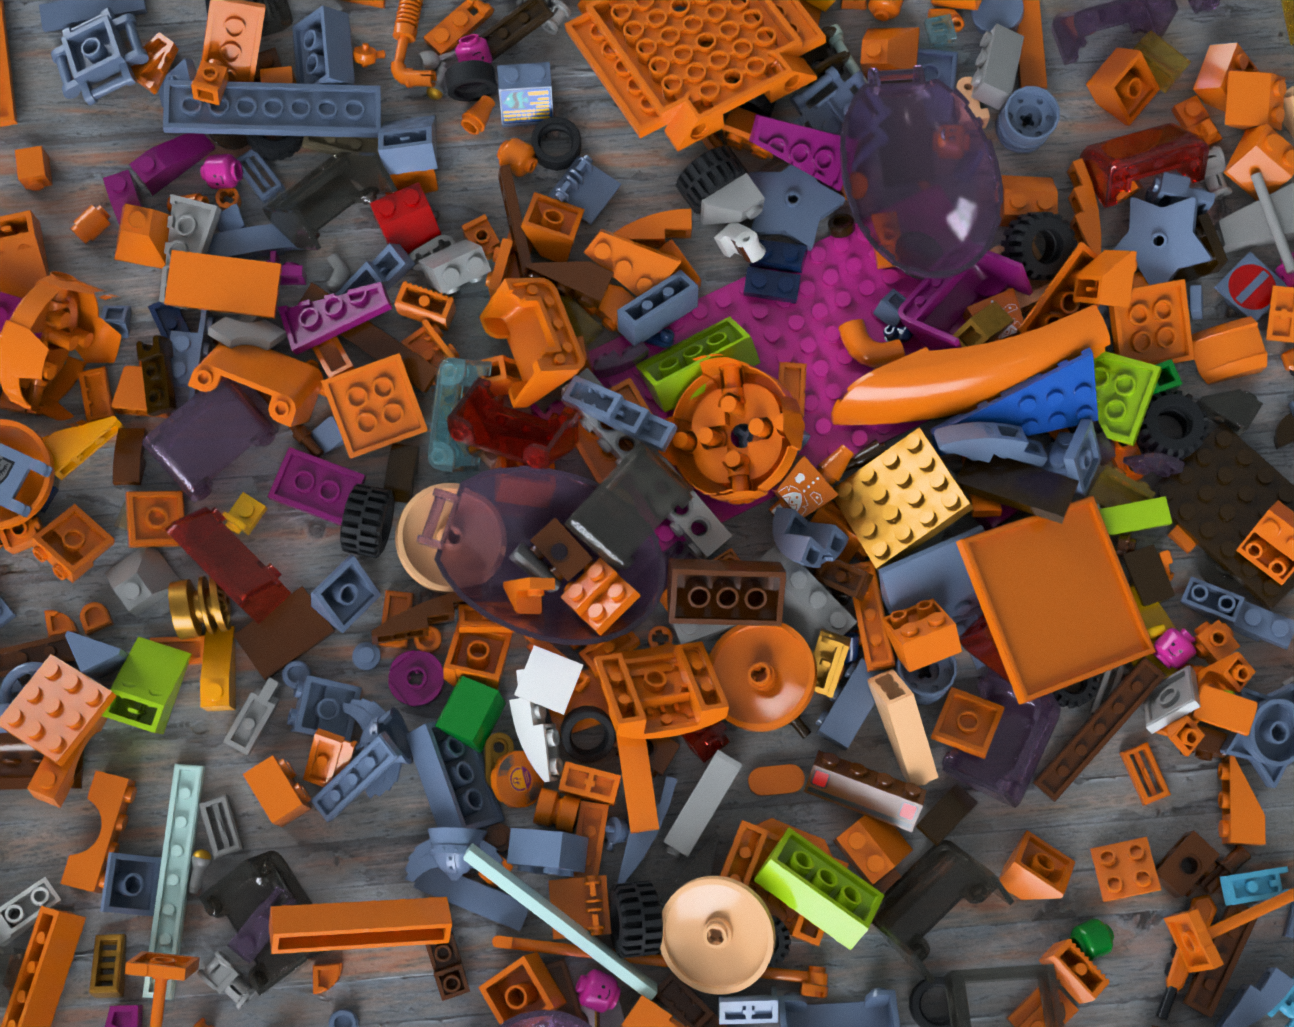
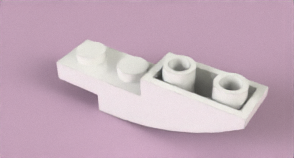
[509,669,563,782]
[0,877,62,949]

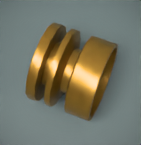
[168,573,231,640]

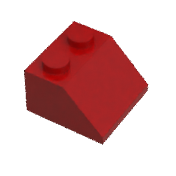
[369,182,442,255]

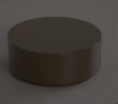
[828,213,856,238]

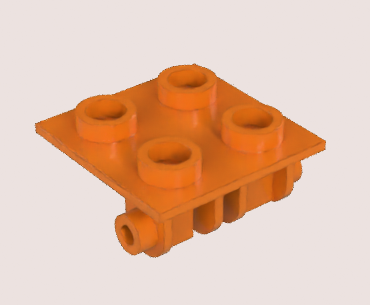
[1090,837,1161,902]
[548,875,611,940]

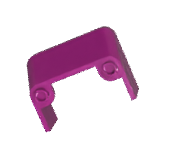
[898,242,1033,351]

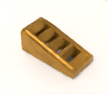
[89,934,126,998]

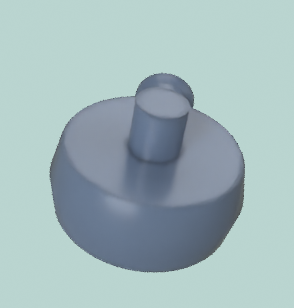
[604,816,630,851]

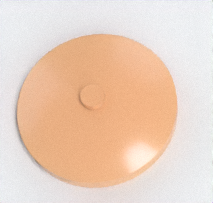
[395,483,506,594]
[660,876,776,995]

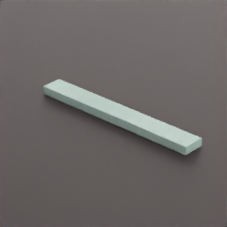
[142,764,205,1000]
[463,843,657,1001]

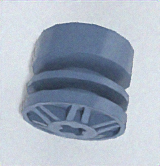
[995,86,1060,153]
[893,655,957,705]

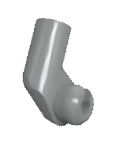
[326,253,350,293]

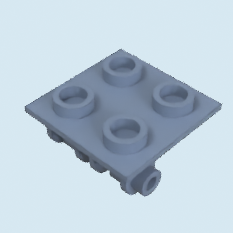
[548,155,621,225]

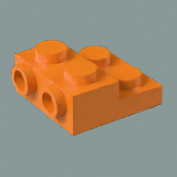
[32,504,114,583]
[560,558,640,636]

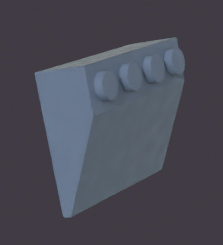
[878,525,985,618]

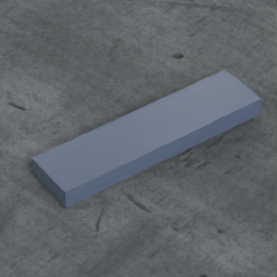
[39,0,148,32]
[311,731,402,823]
[413,868,529,932]

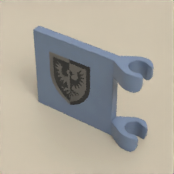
[0,443,53,518]

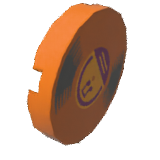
[491,751,544,808]

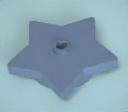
[749,164,845,251]
[1113,197,1213,285]
[1220,683,1294,788]

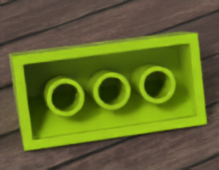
[635,316,761,412]
[754,827,884,950]

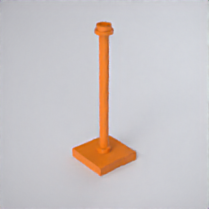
[1163,888,1294,973]
[125,951,200,1027]

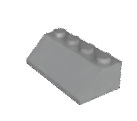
[758,544,857,653]

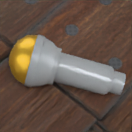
[426,62,448,100]
[189,849,212,894]

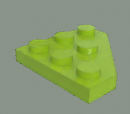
[1094,351,1162,446]

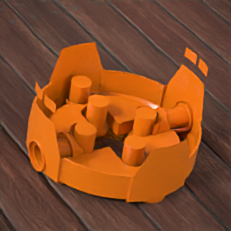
[0,271,121,427]
[658,354,805,504]

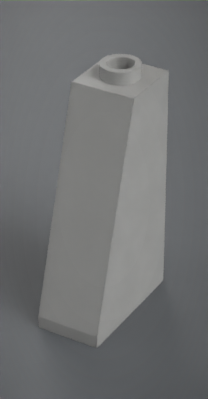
[1214,182,1294,253]
[663,750,742,860]

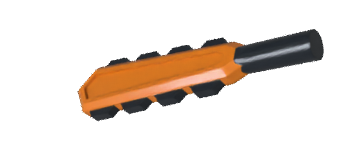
[1156,894,1218,1020]

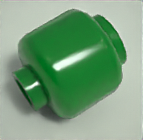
[1069,918,1114,961]

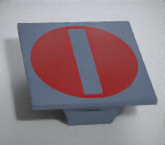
[1214,252,1287,321]

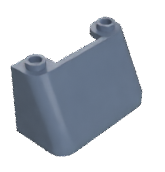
[778,987,900,1027]

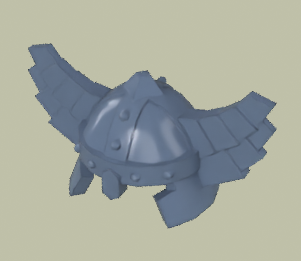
[343,698,413,799]
[405,827,504,884]

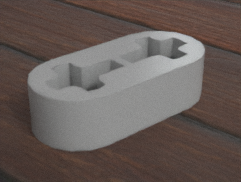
[410,235,455,275]

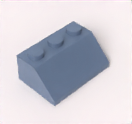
[292,5,355,85]

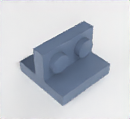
[1042,419,1102,498]

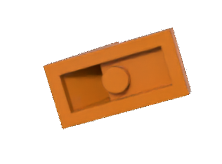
[503,577,555,614]

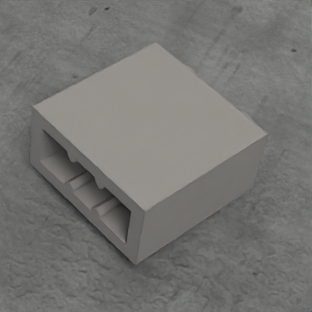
[418,239,491,294]

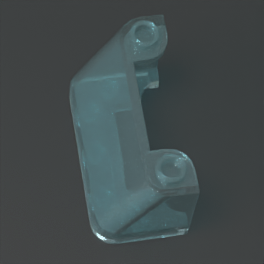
[426,356,492,472]

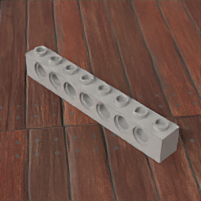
[561,368,732,559]

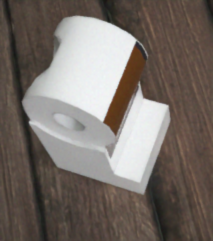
[714,223,766,263]

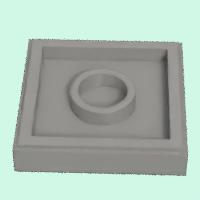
[1143,665,1201,733]

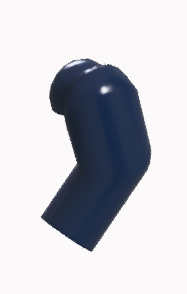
[883,325,913,343]
[643,329,675,348]
[844,632,859,666]

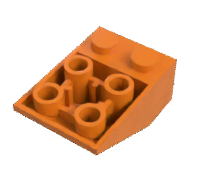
[0,210,50,298]

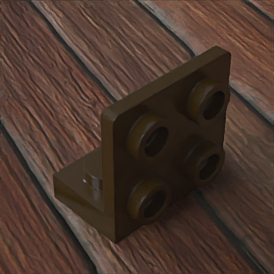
[1157,213,1228,283]

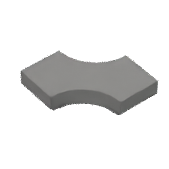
[208,316,286,350]

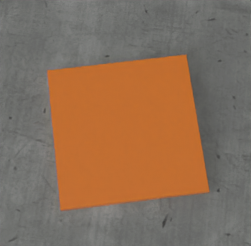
[956,495,1156,705]

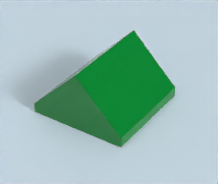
[435,676,506,753]

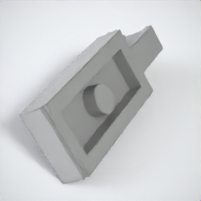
[223,677,282,756]

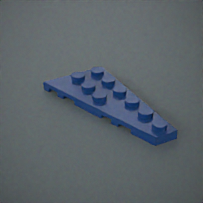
[930,347,1098,456]

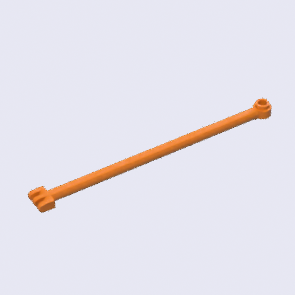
[492,936,828,986]

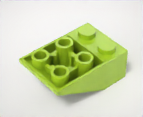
[102,637,192,734]

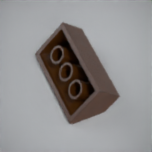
[667,558,786,626]

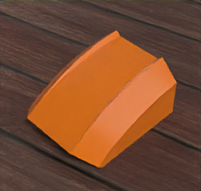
[1192,316,1268,385]
[443,622,513,690]

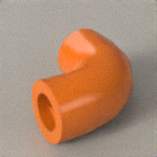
[838,319,905,369]

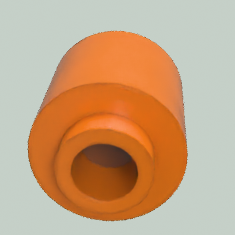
[70,205,111,244]

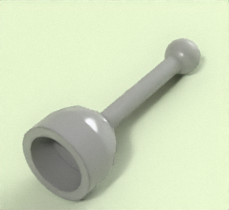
[419,51,456,70]

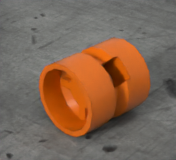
[533,788,581,834]

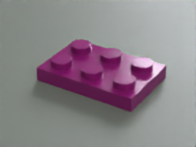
[267,447,366,526]

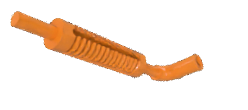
[391,0,437,88]

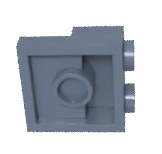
[1144,172,1215,218]
[287,675,362,741]

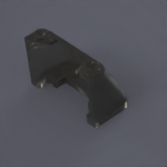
[565,441,695,572]
[199,850,327,996]

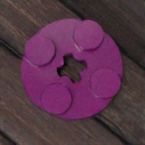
[388,650,445,708]

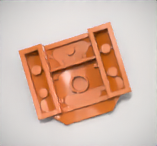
[594,641,729,739]
[719,818,849,946]

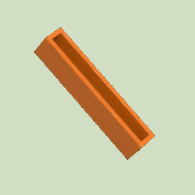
[269,897,452,954]

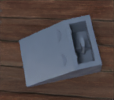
[378,115,438,175]

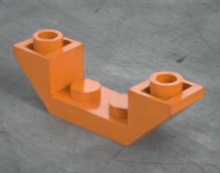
[1168,652,1256,757]

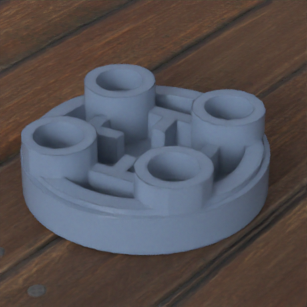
[971,0,1024,34]

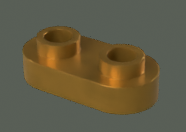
[484,732,514,789]

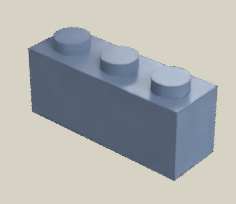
[617,270,698,347]
[815,658,884,751]

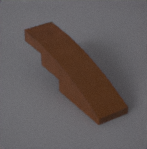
[371,586,481,645]
[655,972,727,1027]

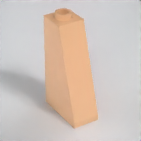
[867,669,938,786]

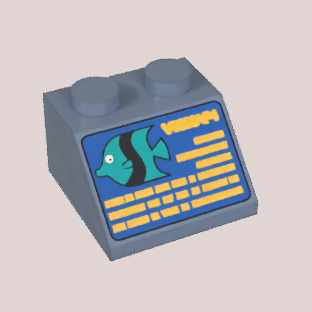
[497,62,554,128]

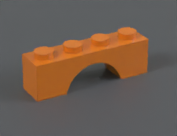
[477,336,593,399]
[27,716,108,808]
[60,770,137,893]

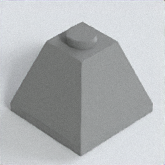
[700,173,765,225]
[105,547,180,617]

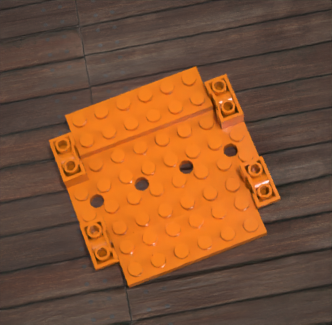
[564,0,826,151]

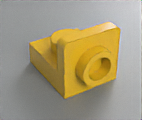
[221,492,268,536]

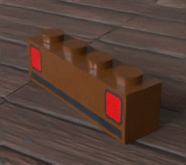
[804,750,927,832]

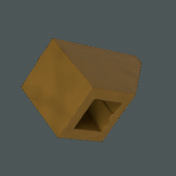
[952,301,1014,347]

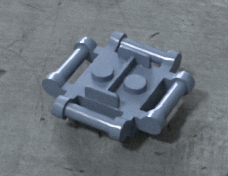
[51,7,149,106]
[790,66,892,174]

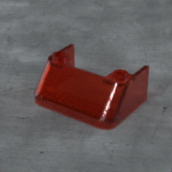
[164,507,291,624]

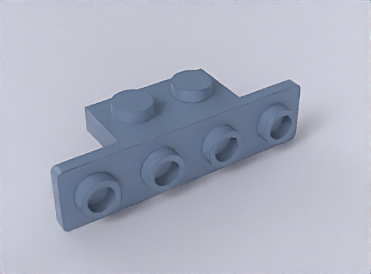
[170,310,216,418]

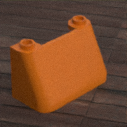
[479,278,585,408]
[188,342,323,427]

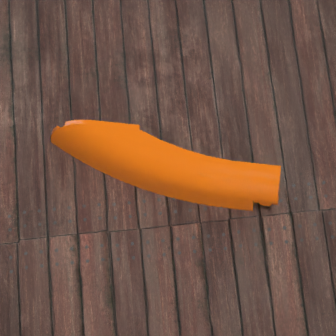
[831,304,1111,425]

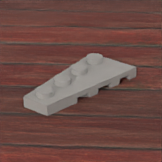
[159,194,222,310]

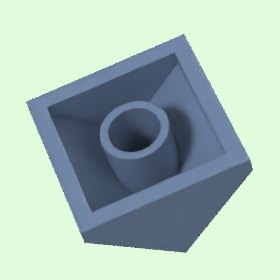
[311,555,381,633]
[65,631,129,680]
[100,852,162,916]

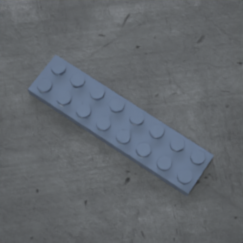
[163,80,381,138]

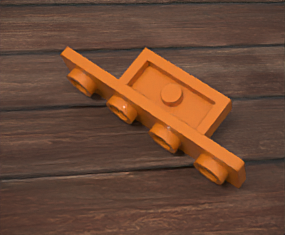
[485,230,533,301]

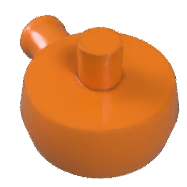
[353,43,386,68]

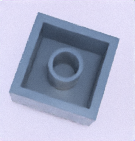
[507,828,589,877]

